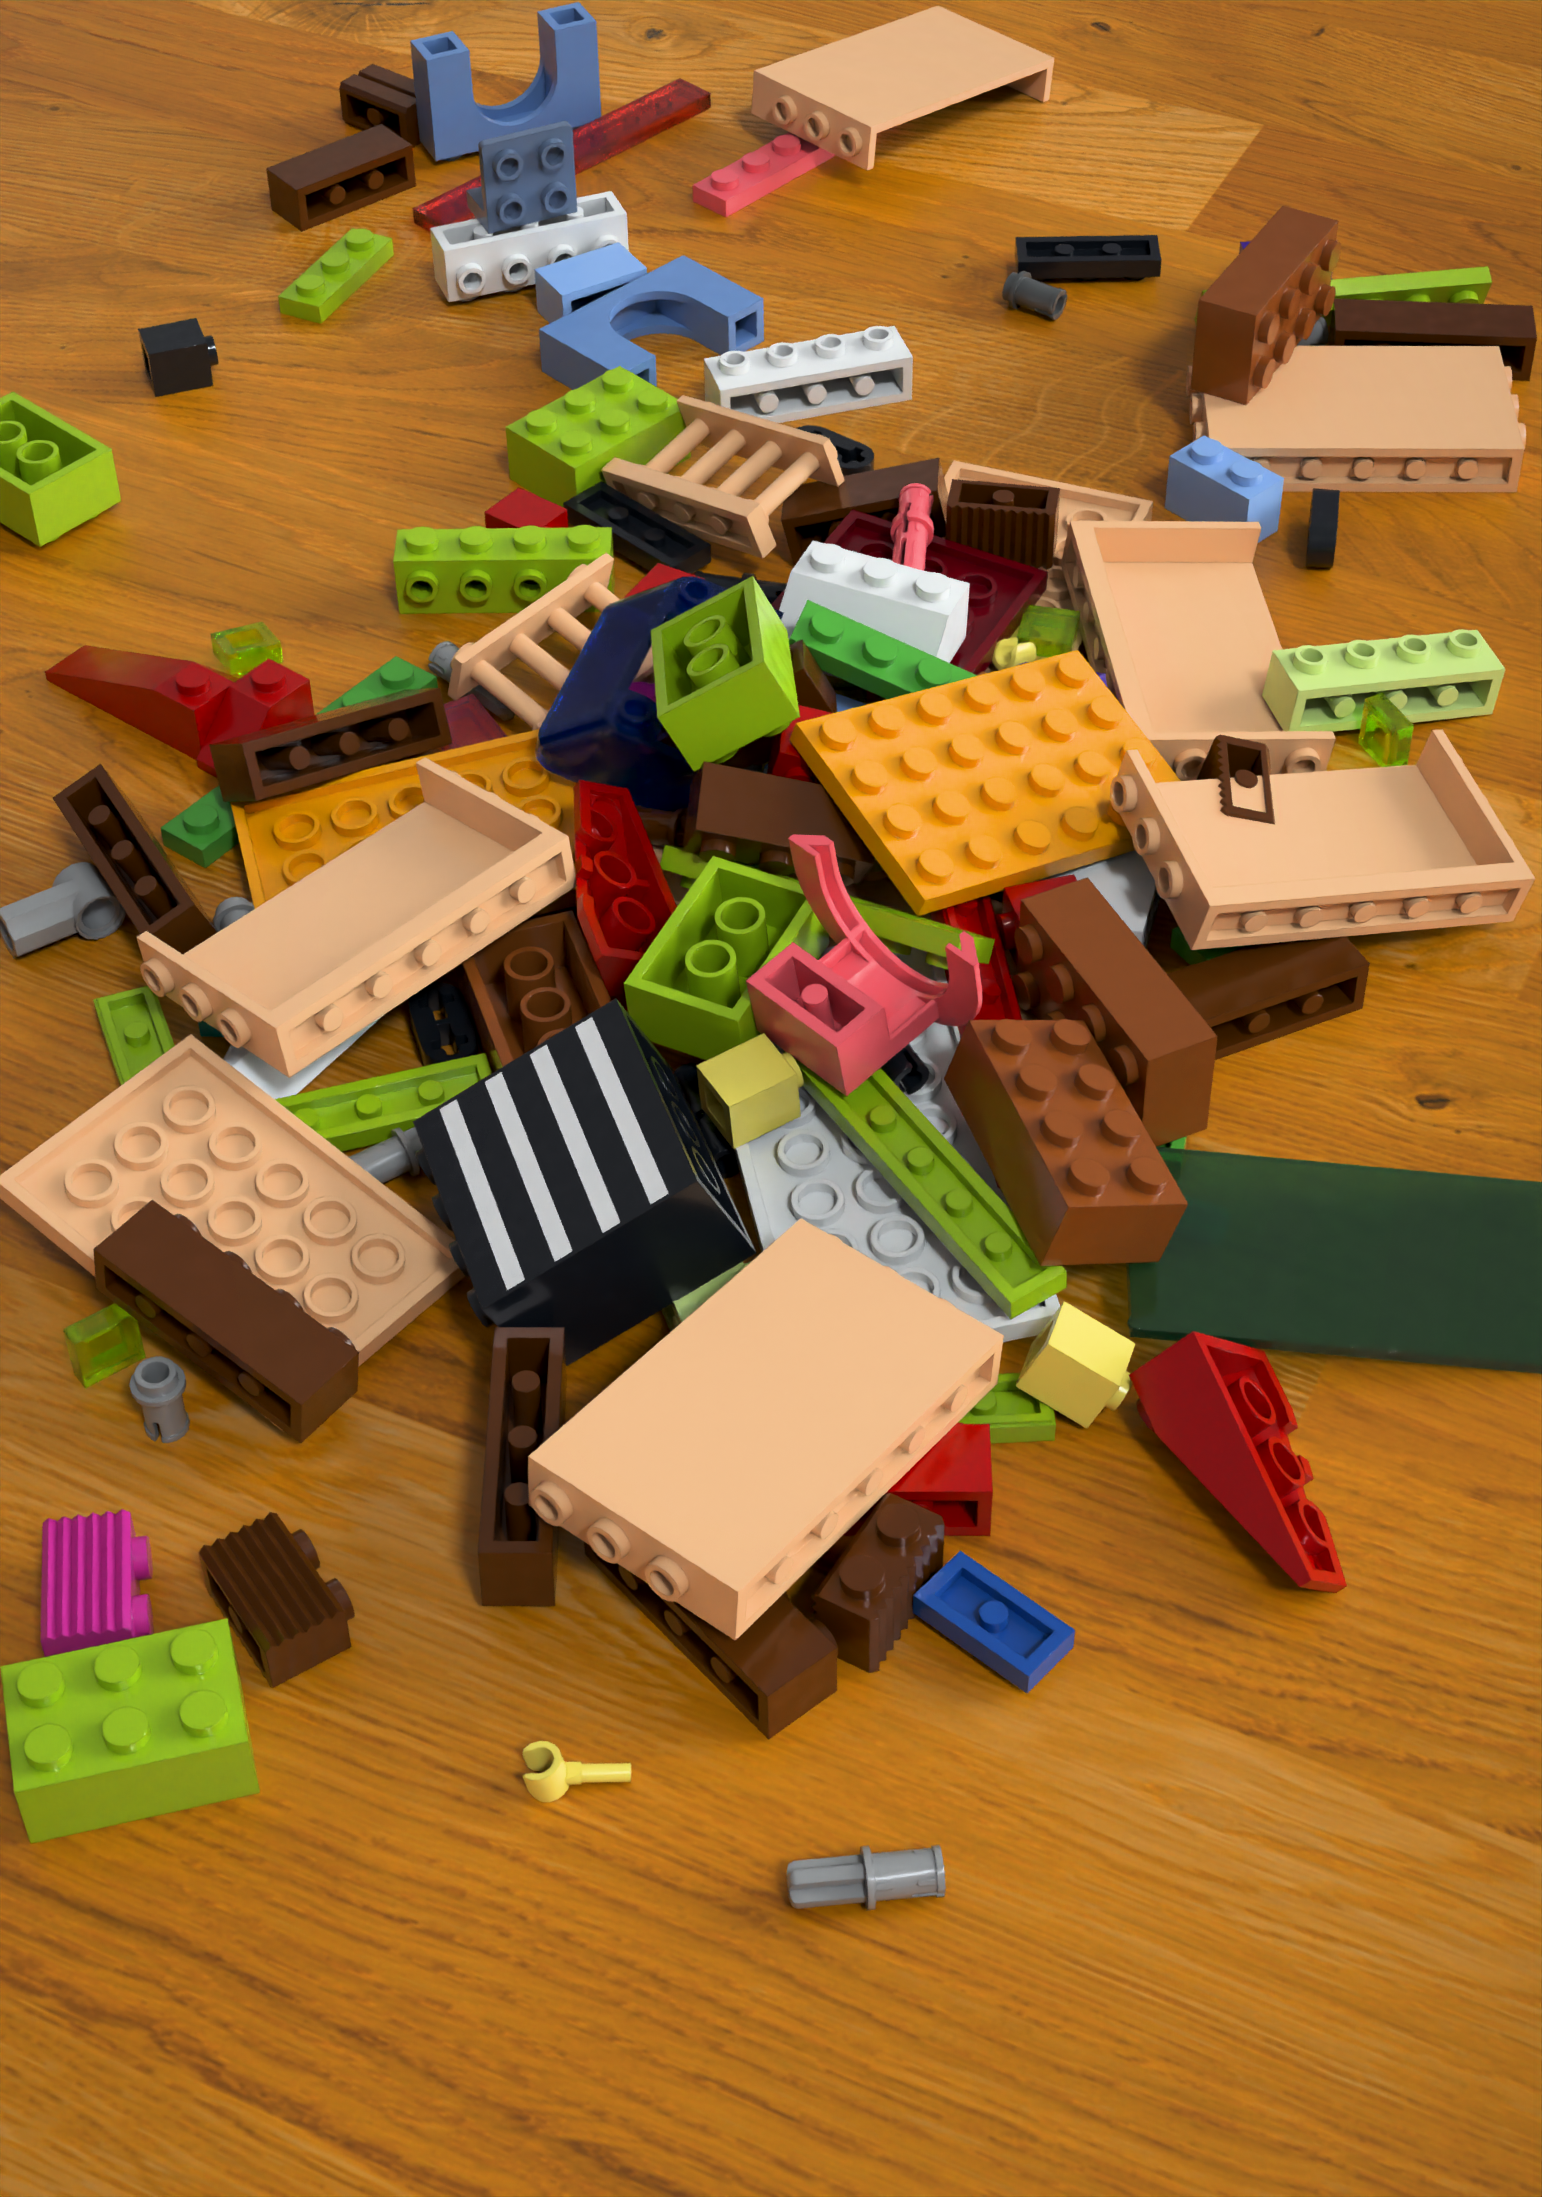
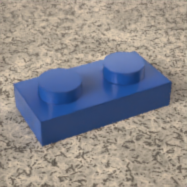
[913,1551,1075,1694]

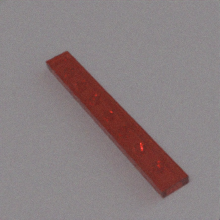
[413,78,711,232]

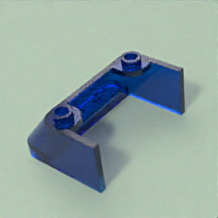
[535,576,784,812]

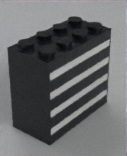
[413,998,756,1366]

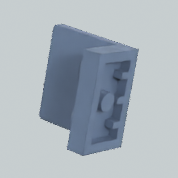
[466,121,577,234]

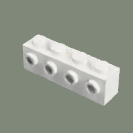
[430,191,629,302]
[704,326,913,423]

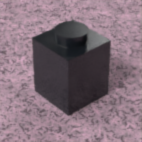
[138,318,218,397]

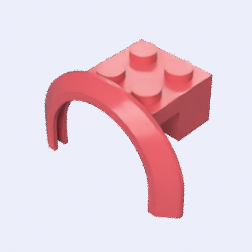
[746,834,983,1097]

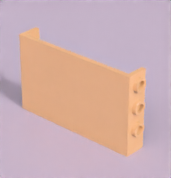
[751,6,1054,171]
[1186,346,1526,492]
[1061,521,1336,781]
[1110,729,1536,950]
[136,757,576,1078]
[528,1218,1004,1641]

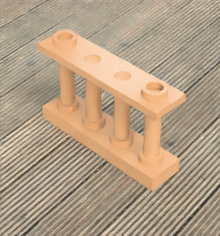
[601,395,845,559]
[448,553,655,750]

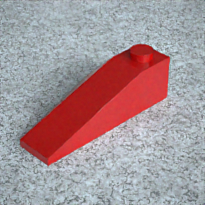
[45,645,240,760]
[573,780,677,1012]
[1129,1331,1347,1593]

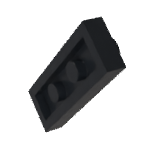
[1015,235,1162,282]
[563,481,711,574]

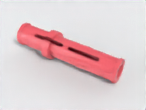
[890,483,934,571]

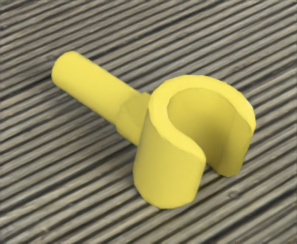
[992,637,1036,670]
[522,1741,631,1803]

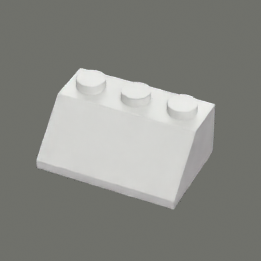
[778,540,970,679]

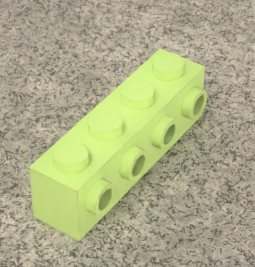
[1262,629,1505,732]

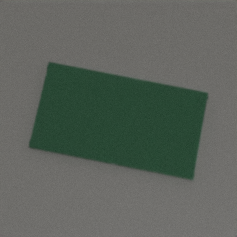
[1126,1147,1542,1374]

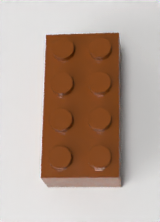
[1190,206,1341,405]
[1012,877,1218,1147]
[456,910,611,1073]
[944,1019,1188,1266]

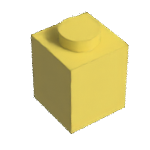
[696,1033,804,1149]
[1016,1301,1135,1429]

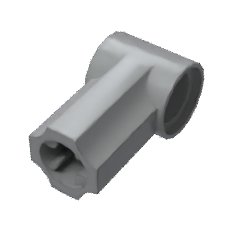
[0,862,126,959]

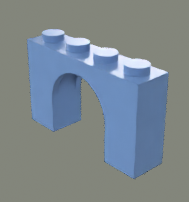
[410,2,602,161]
[539,255,764,390]

